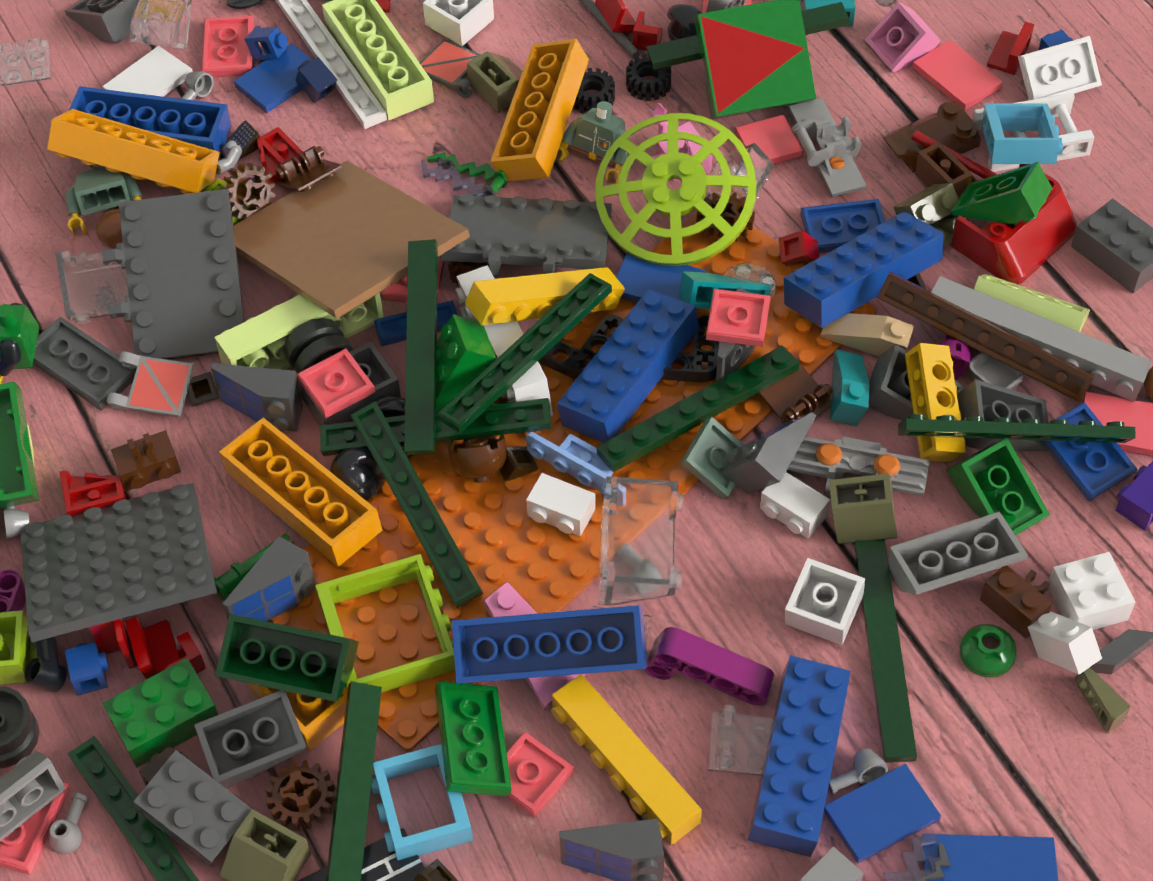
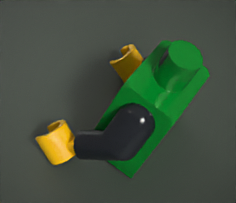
[0,303,39,384]

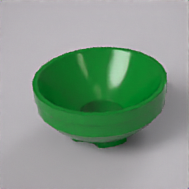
[959,624,1016,678]

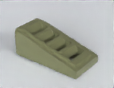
[1075,667,1130,733]

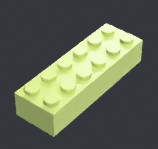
[322,0,434,120]
[215,293,384,370]

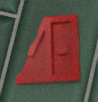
[257,127,304,183]
[59,470,126,516]

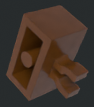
[111,430,181,491]
[980,565,1052,639]

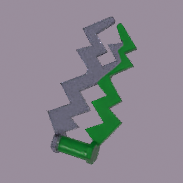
[421,152,507,197]

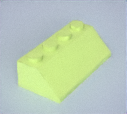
[974,274,1090,332]

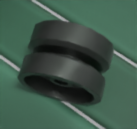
[283,318,354,374]
[0,687,39,768]

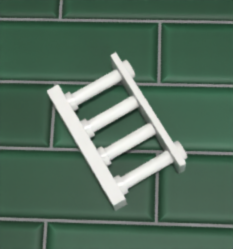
[972,93,1095,172]

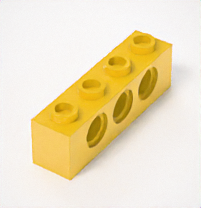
[905,343,966,463]

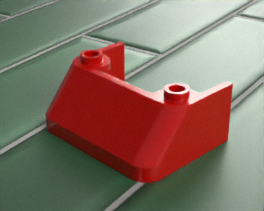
[951,164,1077,285]

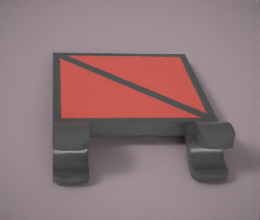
[419,39,480,98]

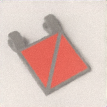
[106,351,195,417]

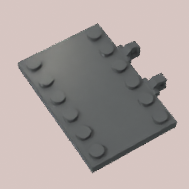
[102,189,245,360]
[441,194,612,275]

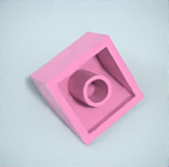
[865,2,941,72]

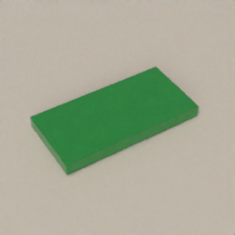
[435,681,512,796]

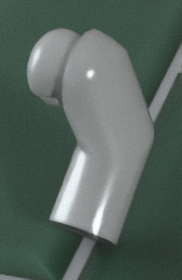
[216,140,242,175]

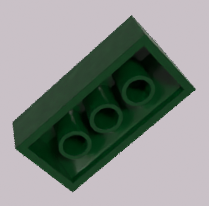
[215,614,359,702]

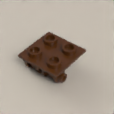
[275,146,343,192]
[758,363,833,423]

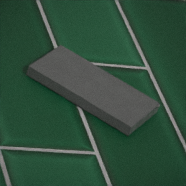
[33,316,136,411]

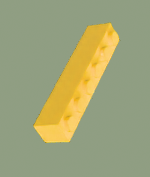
[465,267,625,326]
[551,674,702,845]

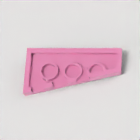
[484,582,588,711]

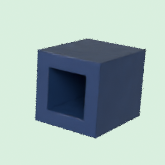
[295,57,337,103]

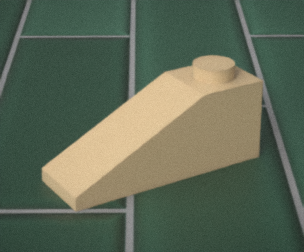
[820,313,914,357]

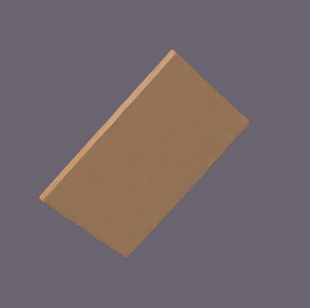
[233,161,470,319]

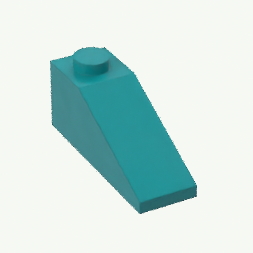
[678,271,771,309]
[830,349,870,426]

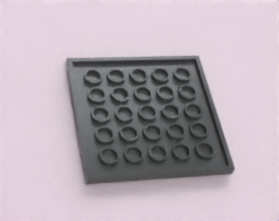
[21,483,217,642]

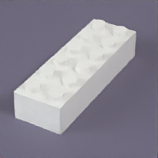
[455,265,553,416]

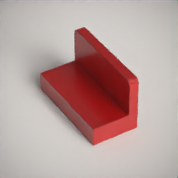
[595,0,636,33]
[987,22,1035,75]
[125,616,181,680]
[89,619,135,669]

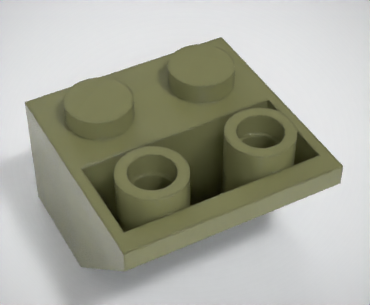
[467,51,523,113]
[894,183,967,247]
[829,473,898,544]
[219,809,311,881]

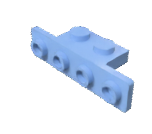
[526,431,626,504]

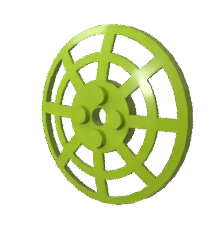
[595,113,757,267]

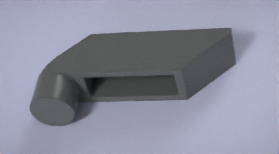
[1090,629,1153,674]

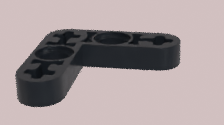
[538,315,623,380]
[660,316,719,382]

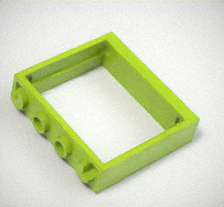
[315,554,455,693]

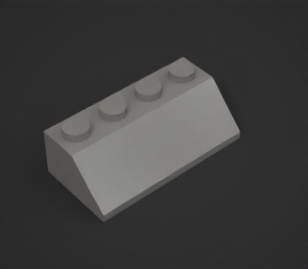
[888,512,1028,595]
[0,750,66,841]

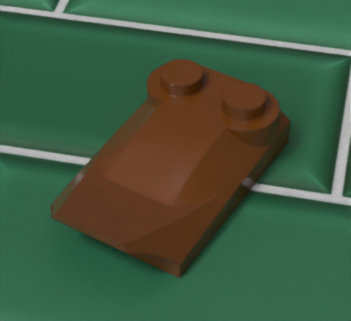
[882,102,981,173]

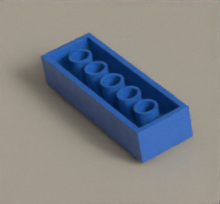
[69,86,232,160]
[784,211,943,328]
[557,289,699,442]
[452,605,648,684]
[747,655,851,857]

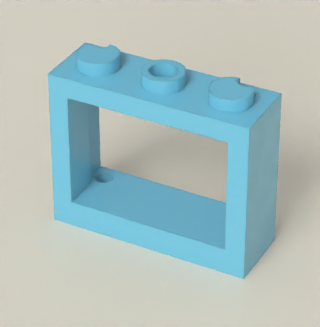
[982,103,1063,164]
[371,744,473,860]

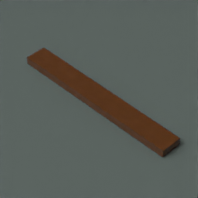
[877,272,1094,403]

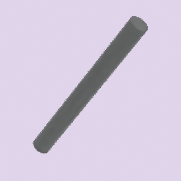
[579,0,640,59]

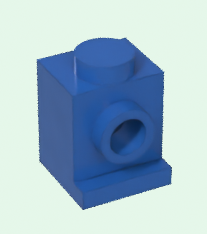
[244,26,288,60]

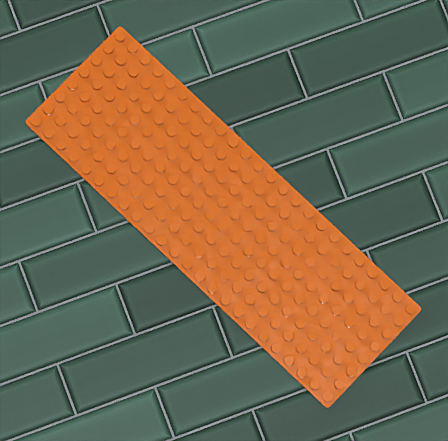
[267,211,876,751]

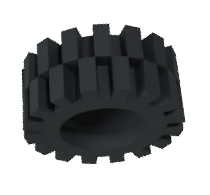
[626,54,671,101]
[573,68,615,114]

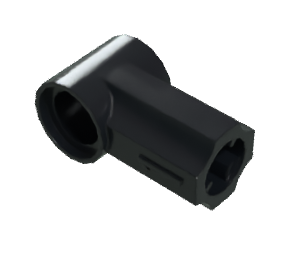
[24,637,67,693]

